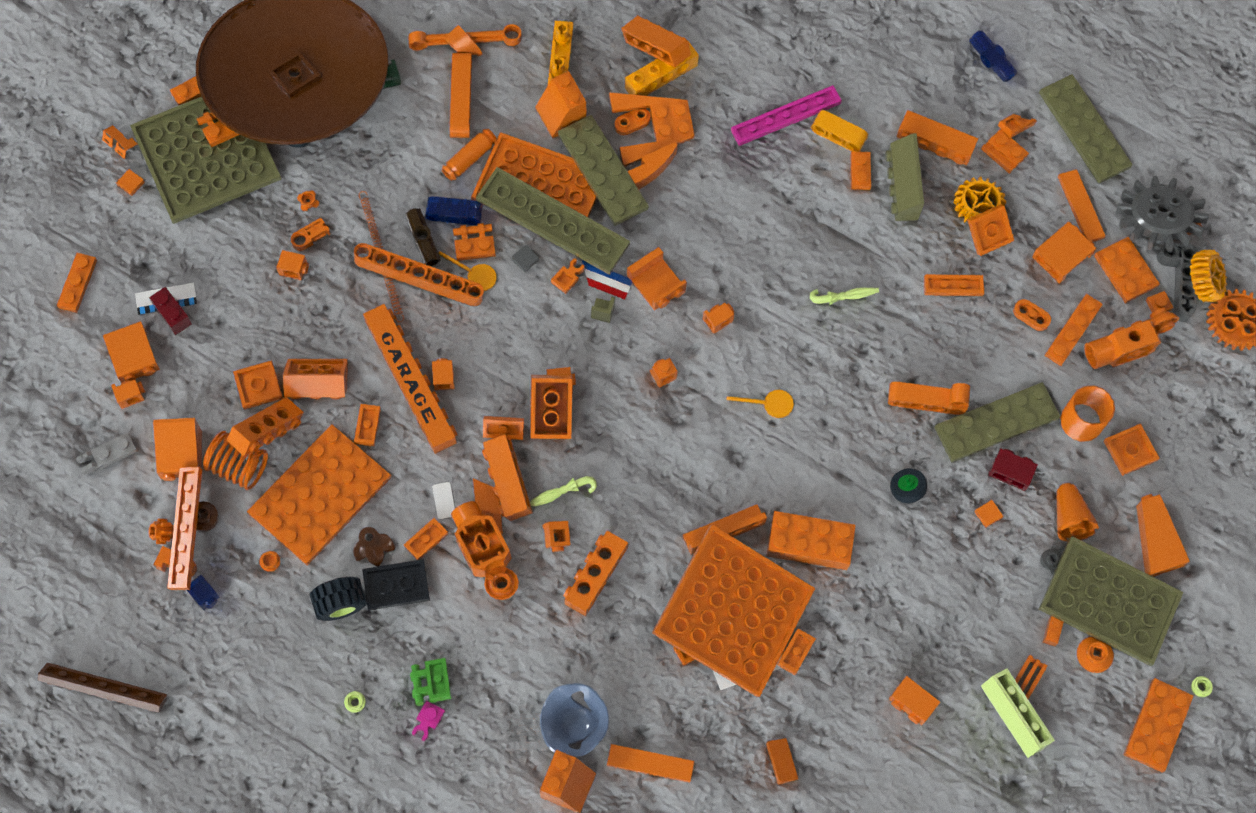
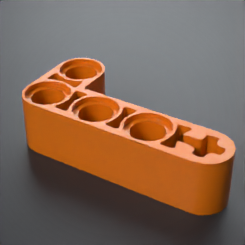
[888,382,970,415]

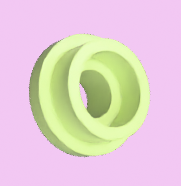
[1191,676,1213,697]
[344,691,366,713]

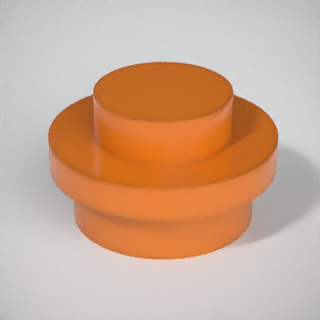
[259,551,281,572]

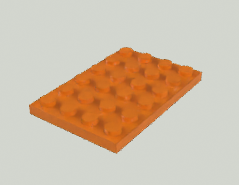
[471,132,597,218]
[247,424,391,566]

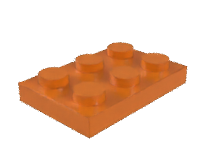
[1094,237,1160,303]

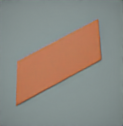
[473,478,503,534]

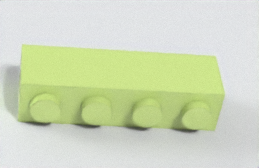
[981,669,1055,758]

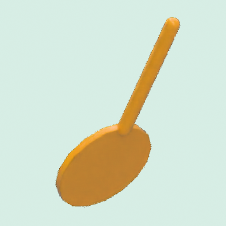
[438,251,496,291]
[726,390,794,418]

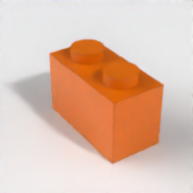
[889,676,940,725]

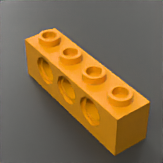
[625,41,699,96]

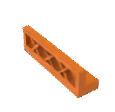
[683,504,767,555]

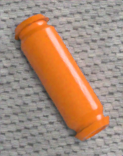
[442,129,497,181]

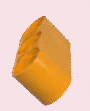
[811,110,869,152]

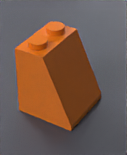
[535,71,586,139]
[153,418,202,481]
[540,750,596,813]

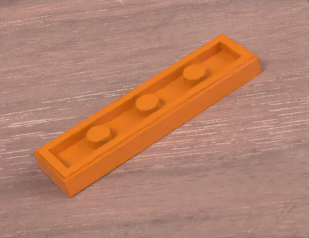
[1058,169,1106,242]
[607,744,694,783]

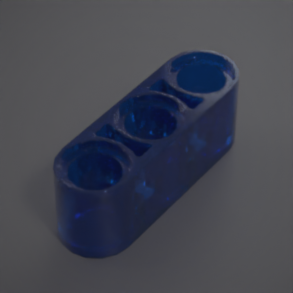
[425,196,483,225]

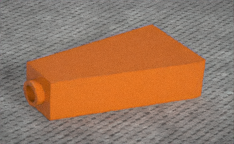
[1136,494,1190,577]

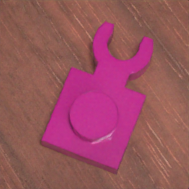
[412,700,445,742]

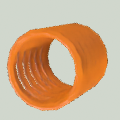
[1060,385,1115,442]
[203,431,268,490]

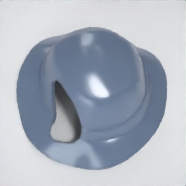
[540,683,609,757]

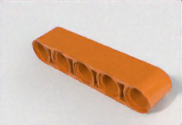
[450,53,472,138]

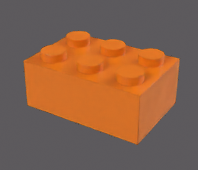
[530,375,572,439]

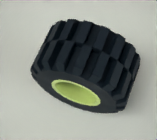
[310,577,367,621]

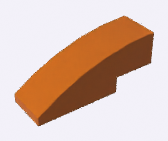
[628,142,677,190]

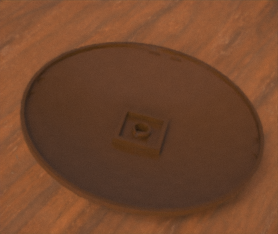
[196,0,389,145]

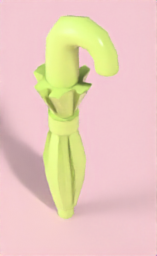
[810,288,879,305]
[530,476,597,507]

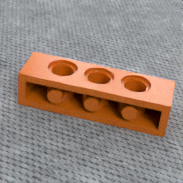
[226,397,304,456]
[563,530,628,617]

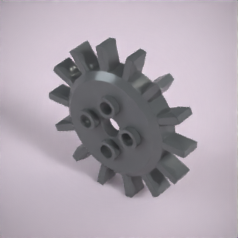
[1116,176,1209,252]

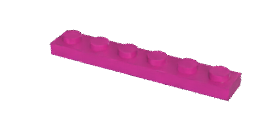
[731,85,842,146]

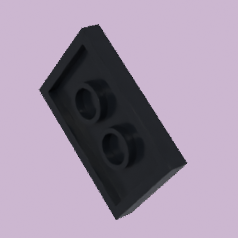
[362,559,430,611]

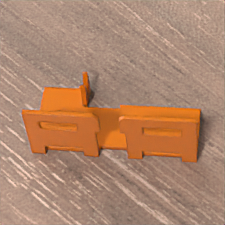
[102,125,138,159]

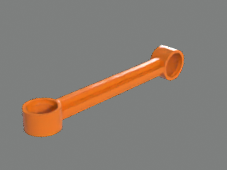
[408,24,521,50]

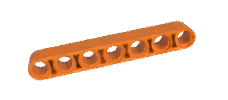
[354,243,484,307]

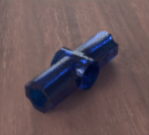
[969,30,1017,82]

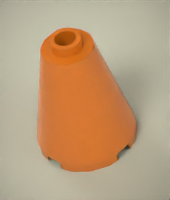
[1056,483,1099,542]

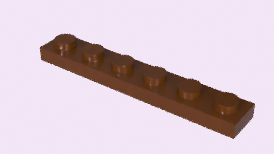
[37,663,167,713]

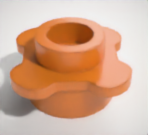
[297,190,319,211]

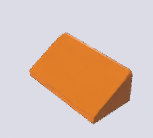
[766,738,798,785]

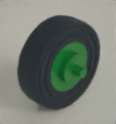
[890,468,927,503]

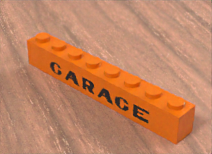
[363,304,458,454]

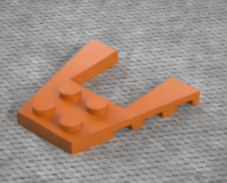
[609,93,695,167]

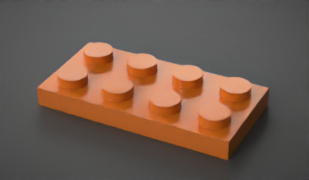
[1123,678,1193,773]

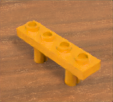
[548,20,573,84]

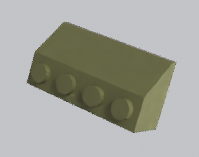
[885,133,924,221]

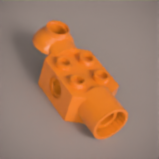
[1084,308,1179,369]
[451,501,519,600]

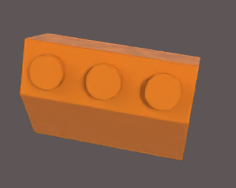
[283,359,348,399]

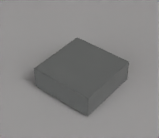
[512,245,539,273]

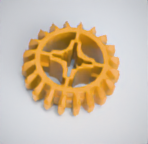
[953,176,1006,223]
[1190,249,1227,302]

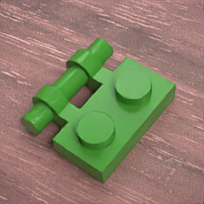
[410,658,451,706]

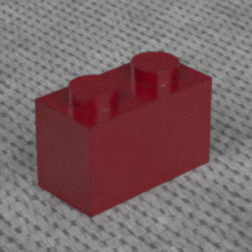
[149,286,192,336]
[988,448,1038,491]

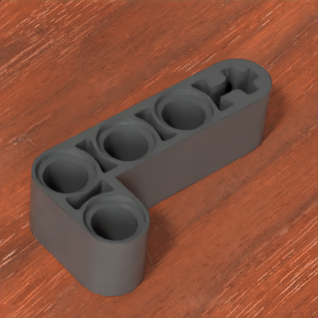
[1157,243,1198,322]

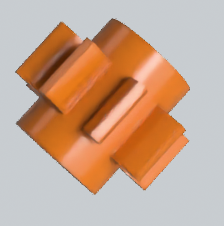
[149,518,174,544]

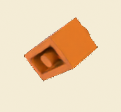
[1042,616,1064,647]

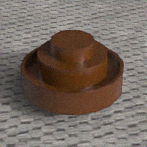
[196,501,219,532]

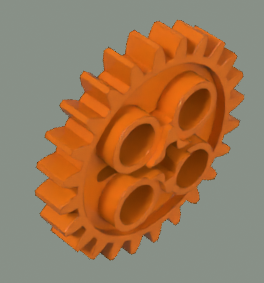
[1206,289,1256,351]

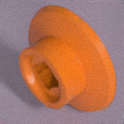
[1077,636,1114,673]

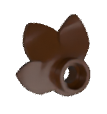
[353,527,395,566]

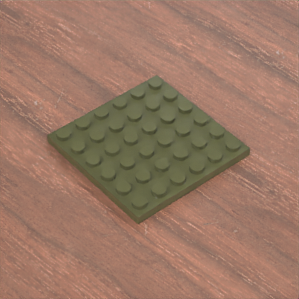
[130,97,282,224]

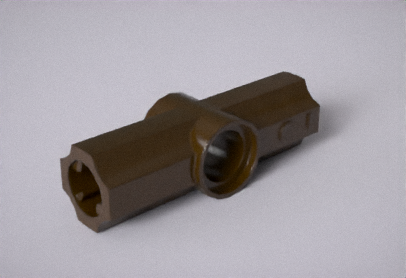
[405,208,441,266]

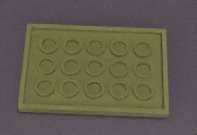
[1038,536,1183,666]

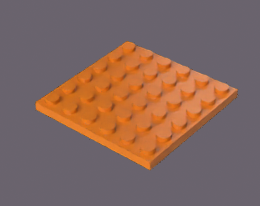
[652,524,815,697]

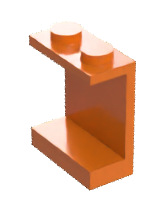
[1032,221,1096,284]
[627,247,687,311]
[103,321,160,383]

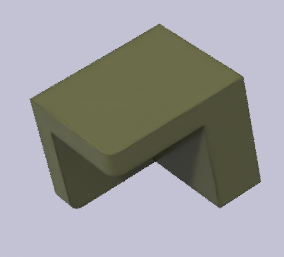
[591,296,615,323]

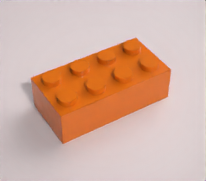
[766,511,856,570]

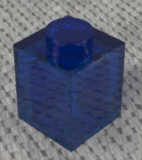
[187,575,220,611]

